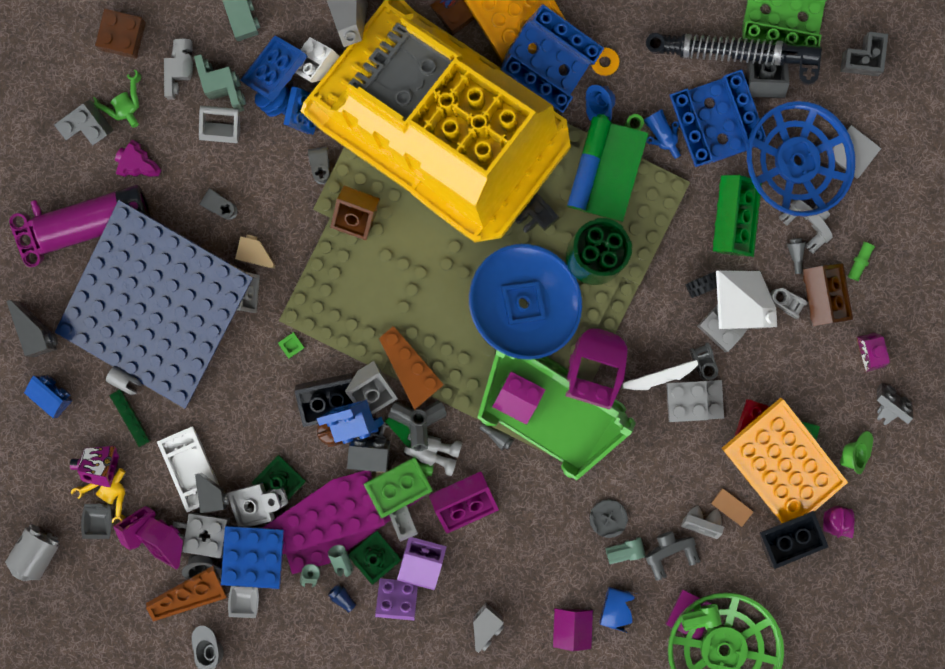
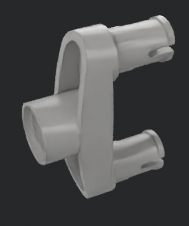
[779,200,833,254]

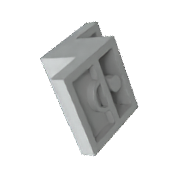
[666,380,724,422]

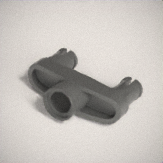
[645,531,701,581]

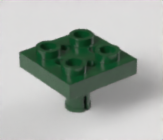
[252,455,306,501]
[348,530,402,585]

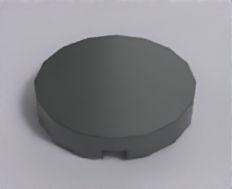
[589,499,628,538]

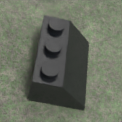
[294,373,353,427]
[759,511,829,569]

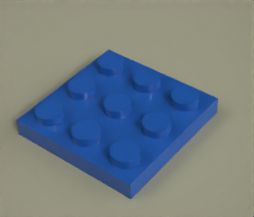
[240,36,308,102]
[221,526,284,589]

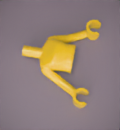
[71,468,126,523]

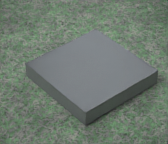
[827,125,881,179]

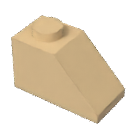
[235,235,276,269]

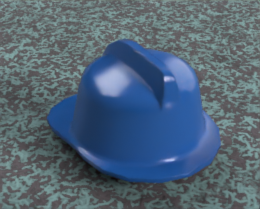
[586,85,616,122]

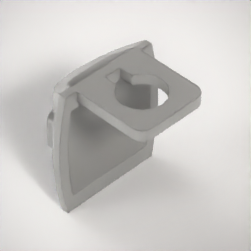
[228,586,259,618]

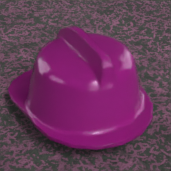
[823,506,854,538]

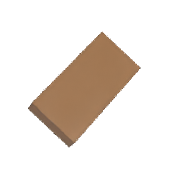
[711,488,753,527]

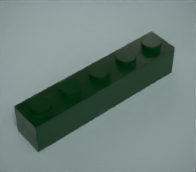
[109,389,151,447]

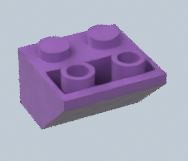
[397,537,446,590]

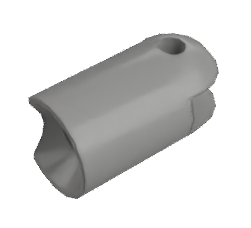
[106,366,141,395]

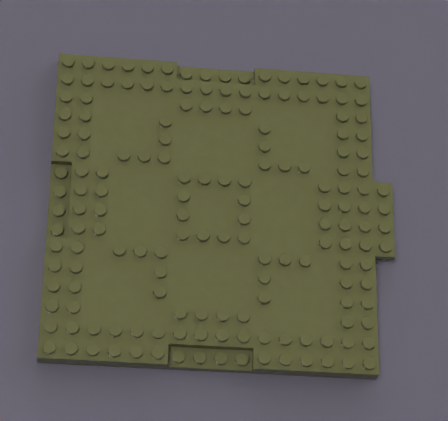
[279,123,690,458]

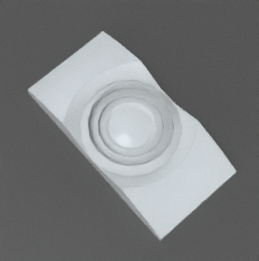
[620,360,698,390]
[157,426,219,512]

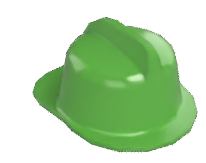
[840,431,873,474]

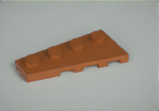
[379,326,444,410]
[146,566,227,622]

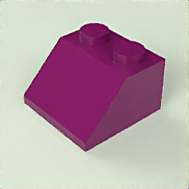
[492,372,546,425]
[135,517,183,570]

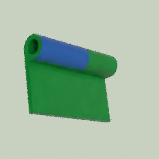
[567,114,649,222]

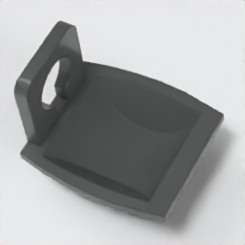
[81,504,112,539]

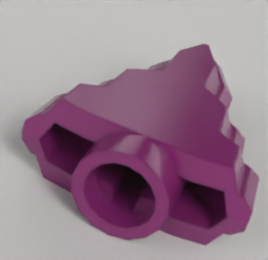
[115,140,162,177]

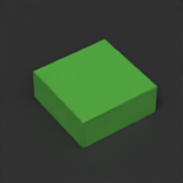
[278,332,305,359]

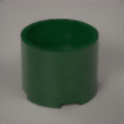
[566,218,632,285]

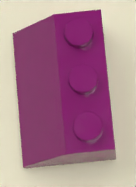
[429,471,499,534]

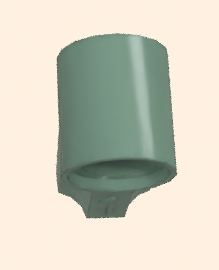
[605,537,646,564]

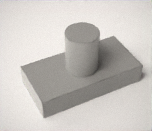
[389,505,418,542]

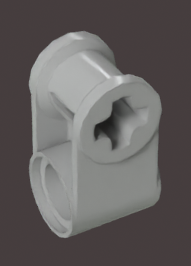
[770,288,808,319]

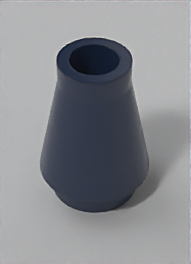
[328,584,356,613]

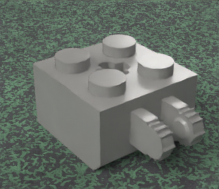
[173,512,230,558]

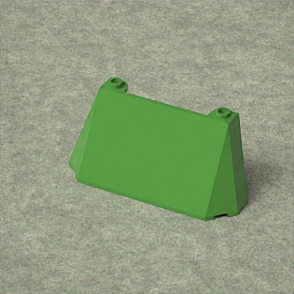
[477,350,636,480]

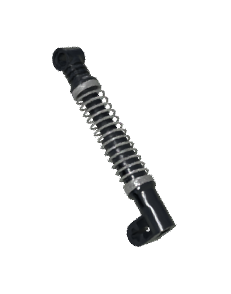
[646,33,822,86]

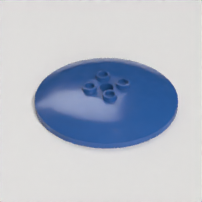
[469,244,582,360]

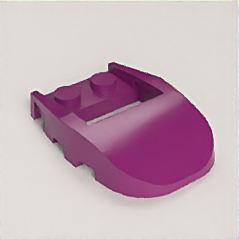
[565,328,627,410]

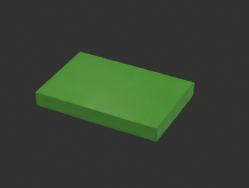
[363,457,433,519]

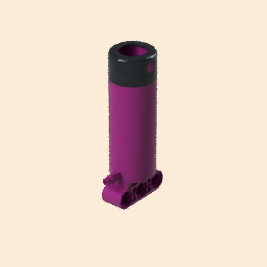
[9,185,151,267]

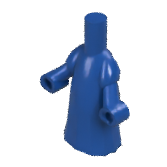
[644,109,681,159]

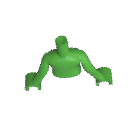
[93,69,141,128]

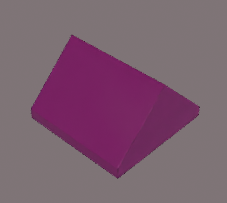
[553,608,593,651]

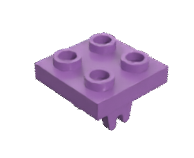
[375,578,418,620]

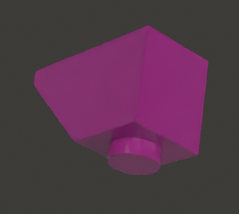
[113,506,156,550]

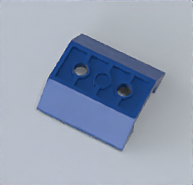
[500,4,604,113]
[669,70,766,167]

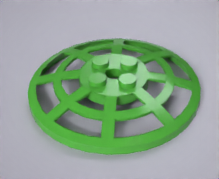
[668,592,784,669]

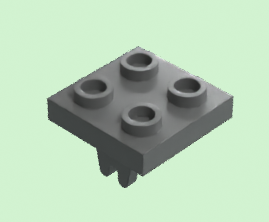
[877,383,913,425]

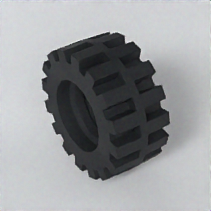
[685,271,717,298]

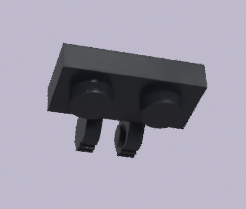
[515,193,559,233]

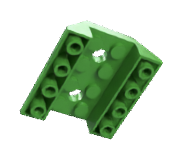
[742,0,826,46]

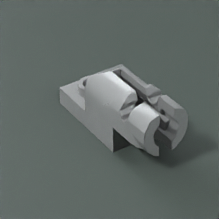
[164,39,193,99]

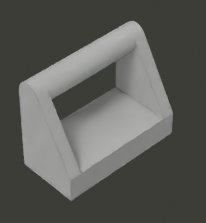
[199,106,240,143]

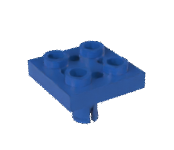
[282,87,316,135]

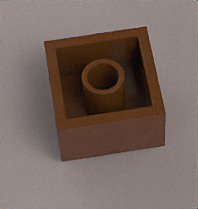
[95,9,146,59]

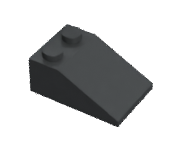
[746,51,790,98]
[6,300,58,357]

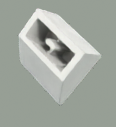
[295,37,340,83]

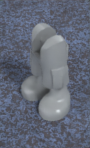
[404,434,462,476]

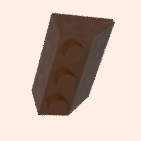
[803,263,853,326]

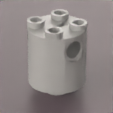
[5,524,60,581]

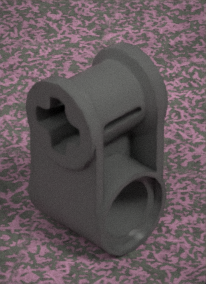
[308,146,331,185]
[199,188,238,220]
[690,342,718,381]

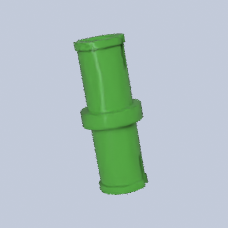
[847,242,875,282]

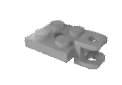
[227,483,288,527]

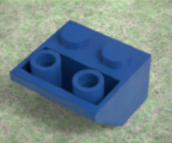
[24,375,72,418]

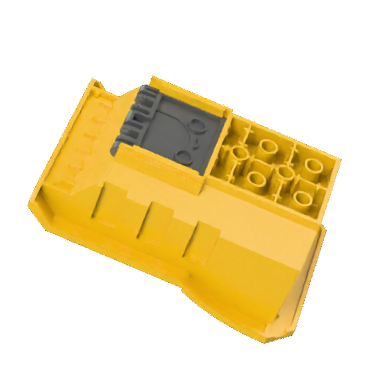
[301,0,571,242]

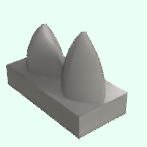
[681,506,724,539]

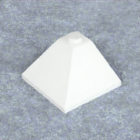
[716,271,777,329]

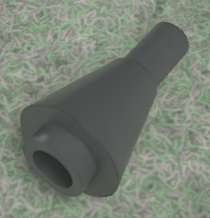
[786,238,806,274]
[479,424,514,451]

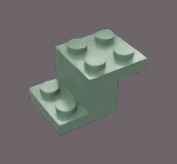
[194,55,246,112]

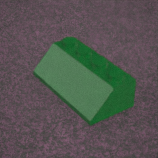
[713,175,762,257]

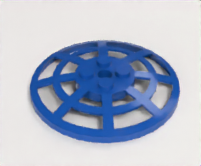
[747,101,855,217]

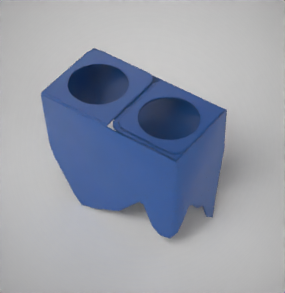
[600,587,637,633]

